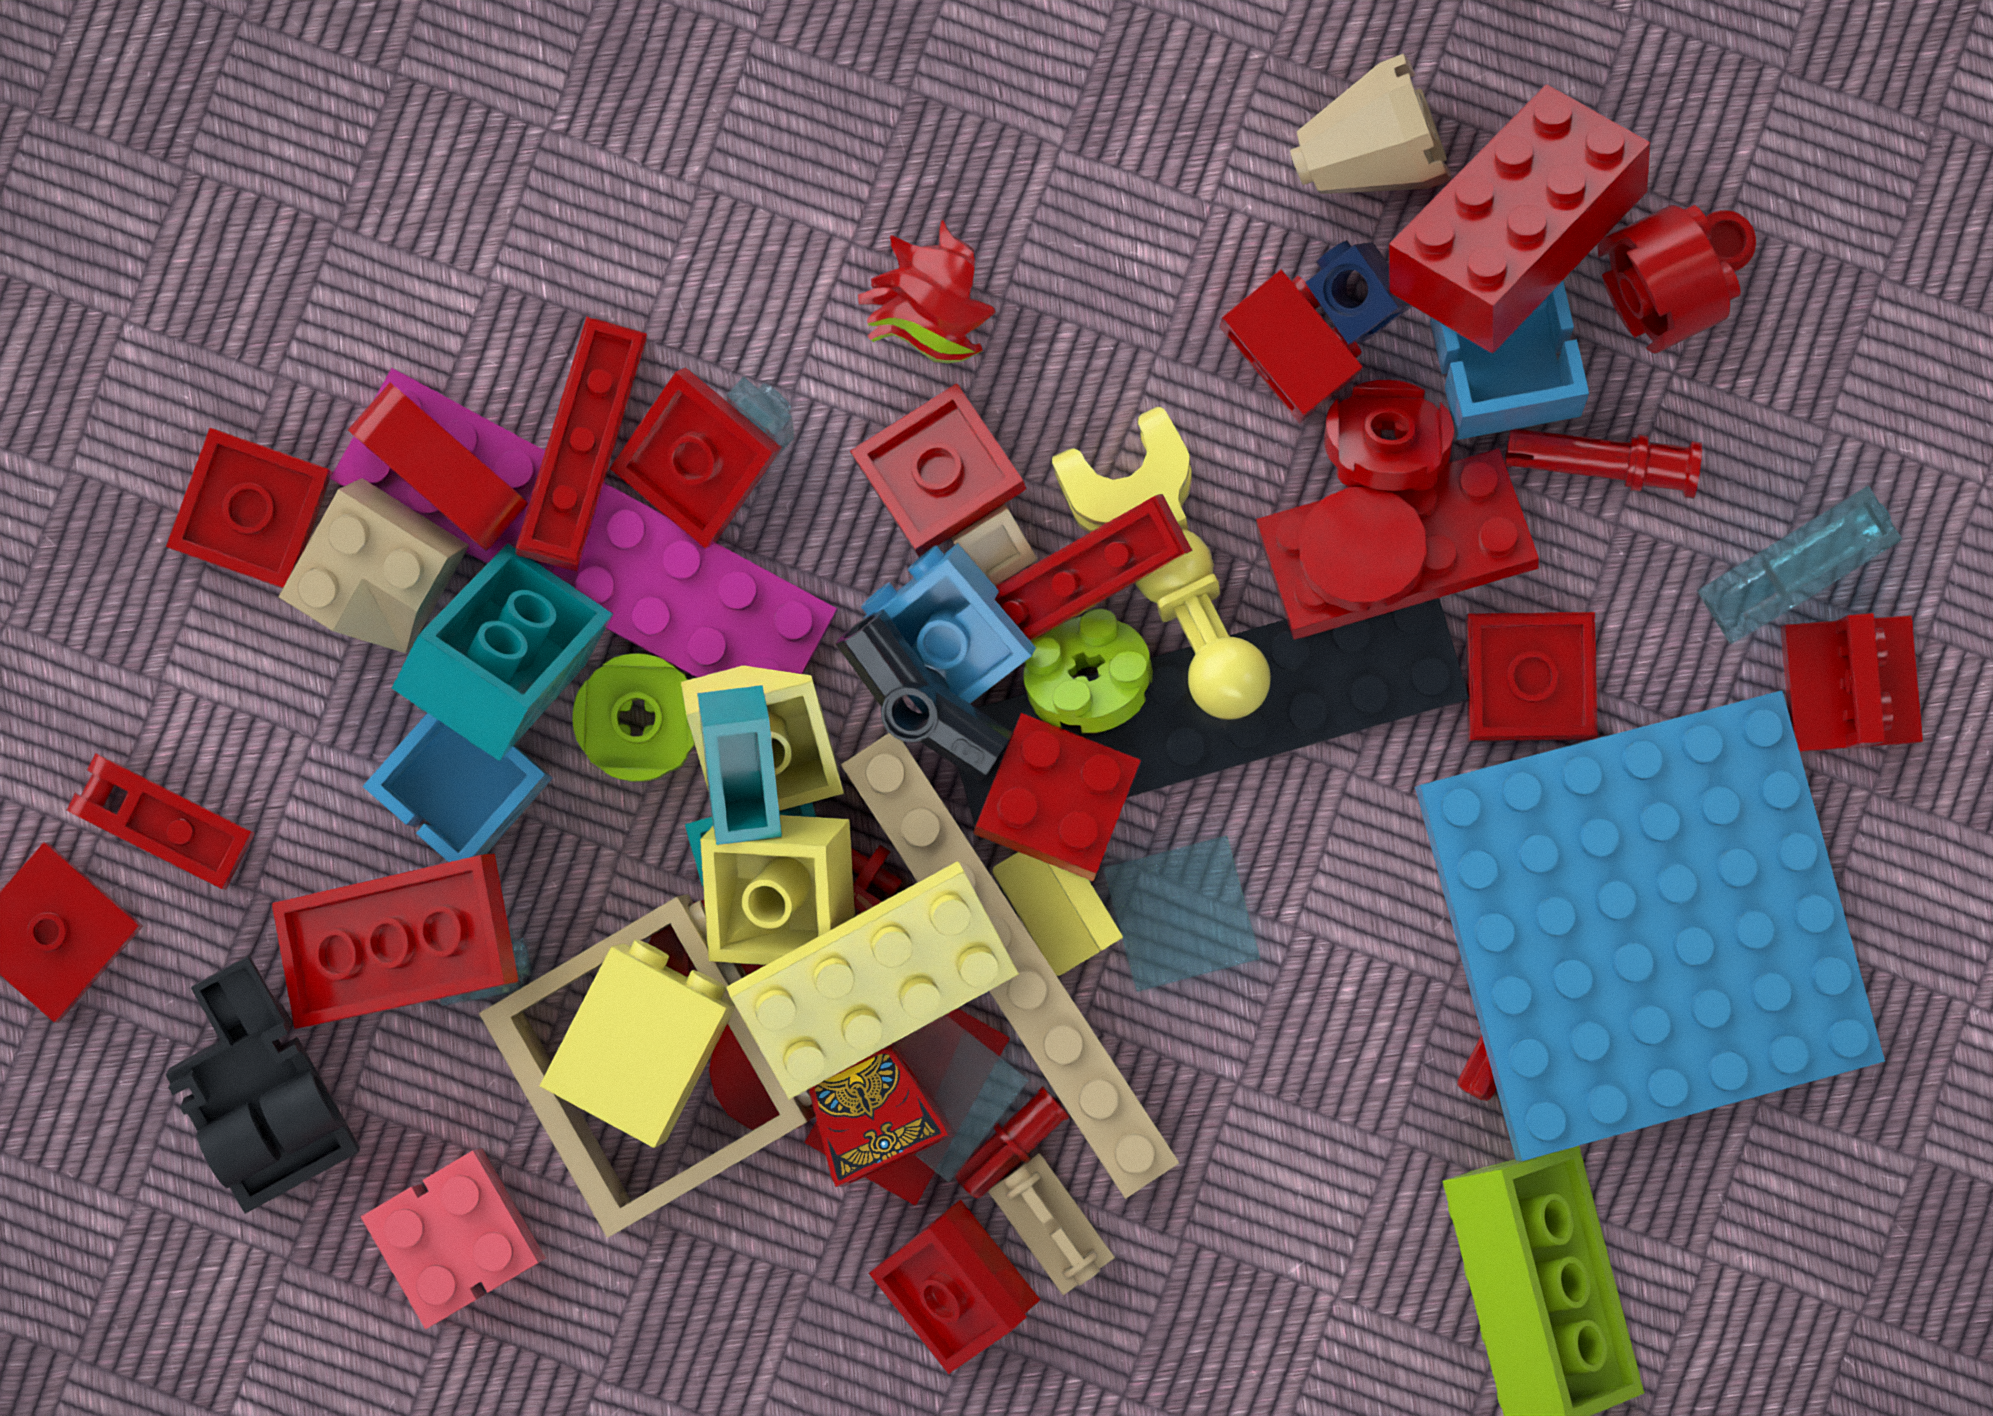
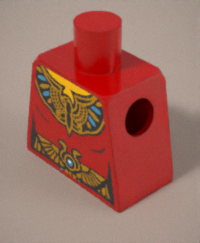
[809,1047,955,1187]

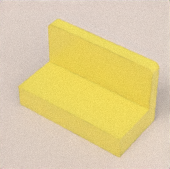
[993,852,1123,976]

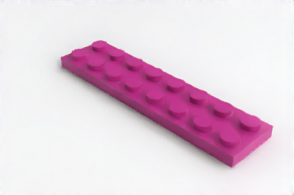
[330,367,838,678]

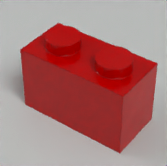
[1219,269,1363,424]

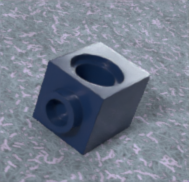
[1305,240,1413,345]

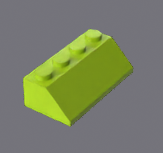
[1442,1146,1644,1416]

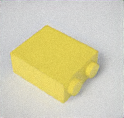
[539,939,736,1148]

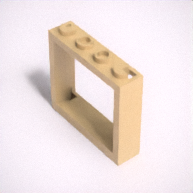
[479,894,816,1238]

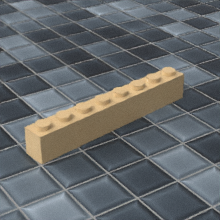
[841,733,1179,1199]

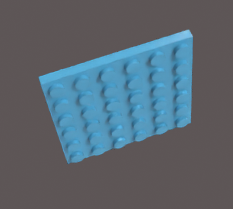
[1415,690,1885,1161]

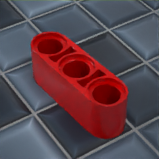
[348,382,529,552]

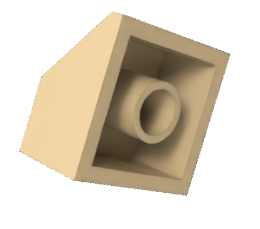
[278,478,469,653]

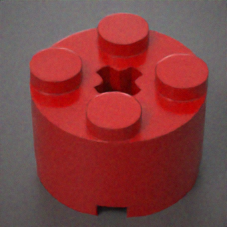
[1597,205,1741,354]

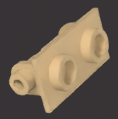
[988,1153,1115,1295]

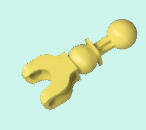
[1052,407,1271,720]

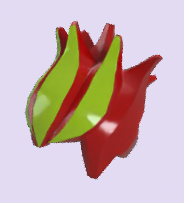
[858,220,996,363]

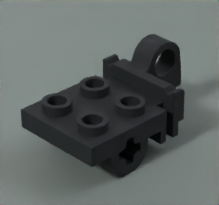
[166,955,360,1214]

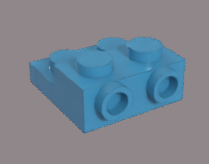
[861,543,1036,713]

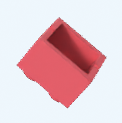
[361,1148,546,1330]

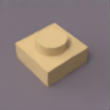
[951,504,1038,586]

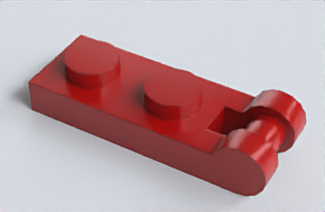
[66,753,255,890]

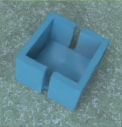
[1430,281,1589,440]
[362,713,553,862]

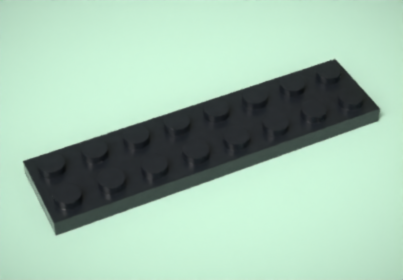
[958,598,1469,841]

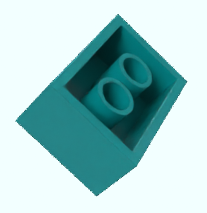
[391,543,613,761]

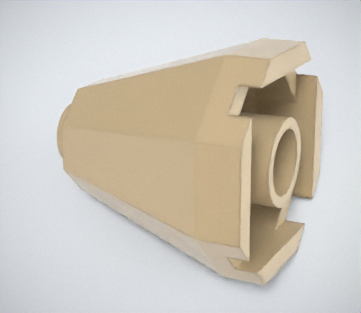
[1290,53,1452,194]

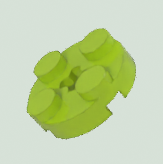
[1023,609,1153,733]
[572,653,695,782]

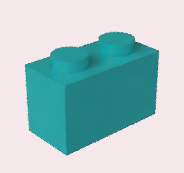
[697,685,782,845]

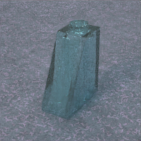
[1697,485,1903,644]

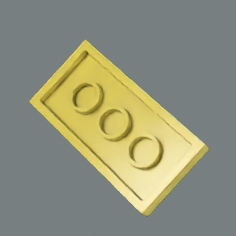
[726,861,1019,1100]

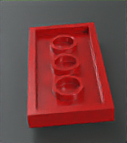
[1256,448,1539,640]
[272,854,519,1029]

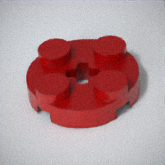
[1324,380,1454,491]

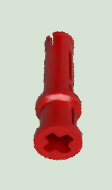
[1505,428,1702,499]

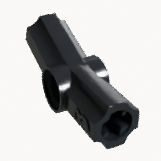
[836,609,1013,781]

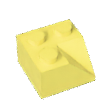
[681,666,844,811]
[700,815,855,965]

